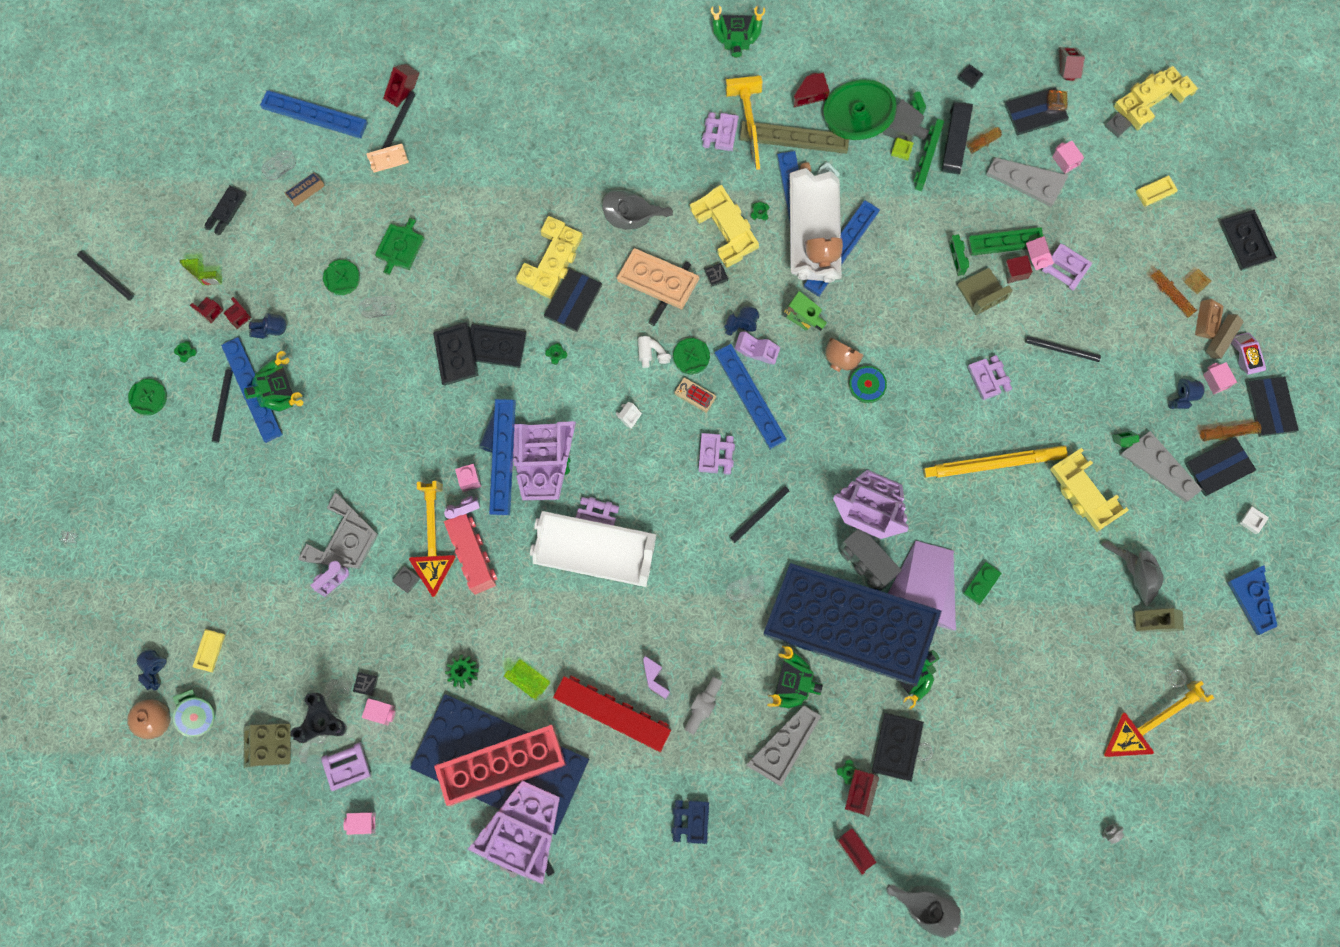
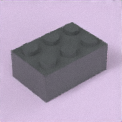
[840,529,902,591]

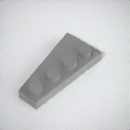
[986,158,1069,207]
[1120,431,1202,503]
[746,706,821,787]

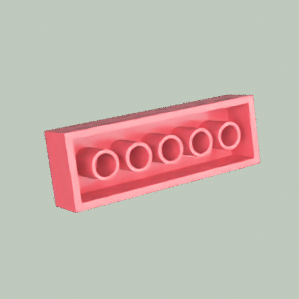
[434,725,566,806]

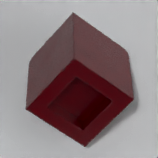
[1006,255,1033,283]
[190,297,223,324]
[224,297,251,329]

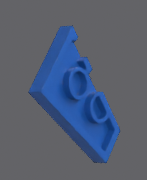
[1227,565,1277,635]

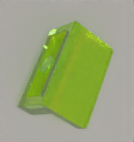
[504,659,550,701]

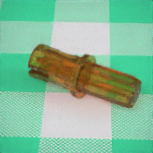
[967,127,1002,154]

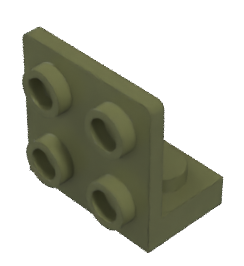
[957,268,1013,315]
[244,724,291,768]

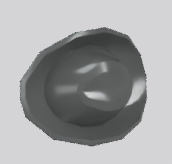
[602,190,673,230]
[1101,541,1164,606]
[886,884,961,938]

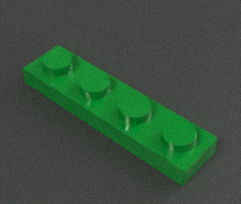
[914,118,944,191]
[968,227,1044,256]

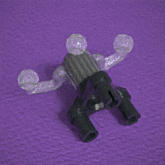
[290,678,355,771]

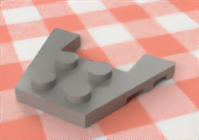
[298,493,378,569]

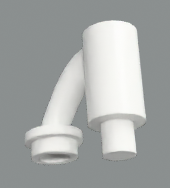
[638,336,671,368]

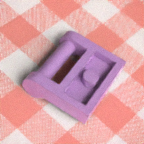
[1042,243,1092,291]
[310,561,350,597]
[321,742,371,791]

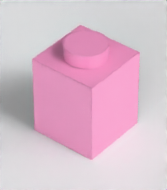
[1053,141,1084,174]
[1026,236,1054,270]
[1203,362,1237,395]
[455,464,482,492]
[362,698,396,725]
[343,813,376,835]

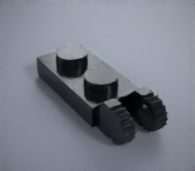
[204,185,247,235]

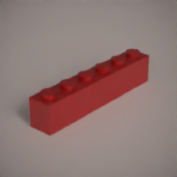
[553,675,671,753]

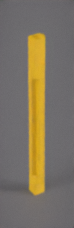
[923,445,1068,478]

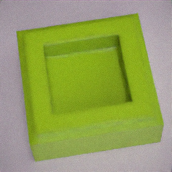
[891,137,914,161]

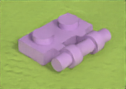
[702,112,739,151]
[967,355,1012,400]
[699,433,735,475]
[444,496,480,519]
[576,497,620,526]

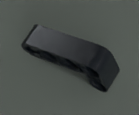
[941,101,973,175]

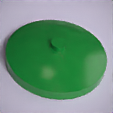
[824,80,897,140]

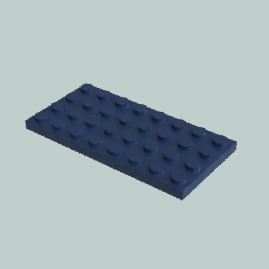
[763,563,942,687]
[410,694,590,835]

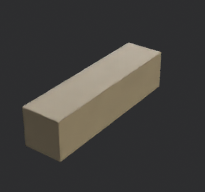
[1206,314,1244,359]

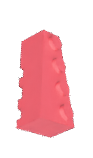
[444,514,497,595]

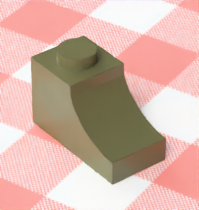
[1135,608,1184,632]

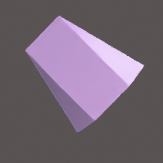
[513,421,576,501]
[833,470,909,539]
[888,541,956,631]
[468,781,559,884]

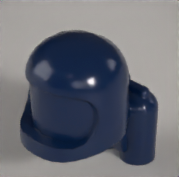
[724,306,760,336]
[249,313,287,339]
[1168,379,1205,409]
[136,649,167,690]

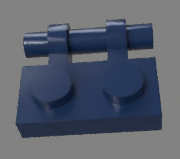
[671,800,709,844]

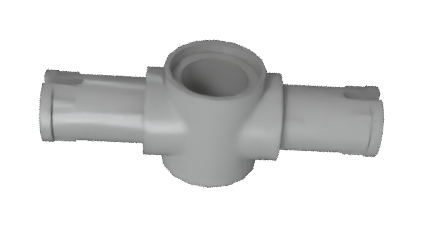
[684,677,723,735]

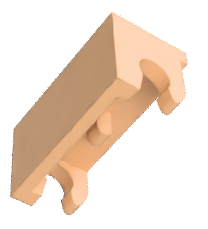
[367,144,409,173]

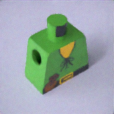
[782,291,827,331]

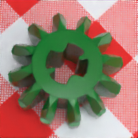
[445,654,479,689]

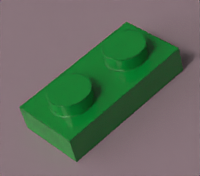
[949,234,969,276]
[963,562,1002,605]

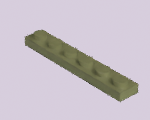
[740,121,849,154]

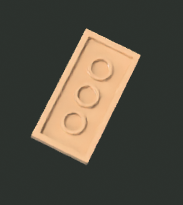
[617,248,699,310]

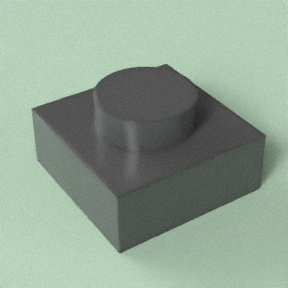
[1105,112,1132,138]
[392,566,420,594]

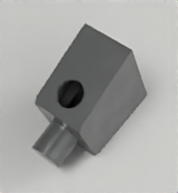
[883,99,929,141]

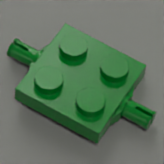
[375,218,425,276]

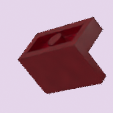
[845,769,879,817]
[836,828,877,875]

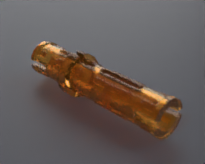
[1150,269,1197,318]
[1200,421,1261,442]

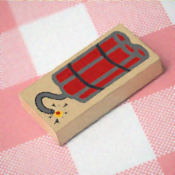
[674,377,716,413]

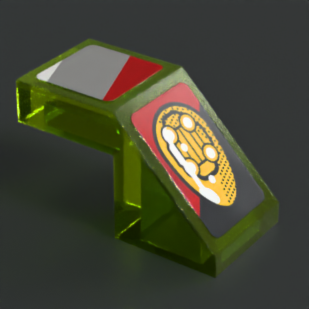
[179,258,222,285]

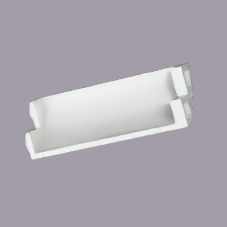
[790,168,842,283]
[530,511,656,587]

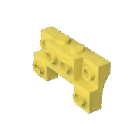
[1114,66,1198,131]
[690,185,759,268]
[516,216,583,299]
[1050,448,1129,532]

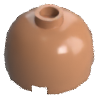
[805,237,843,267]
[825,338,864,372]
[127,699,170,739]

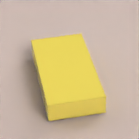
[1136,175,1178,207]
[192,629,225,673]

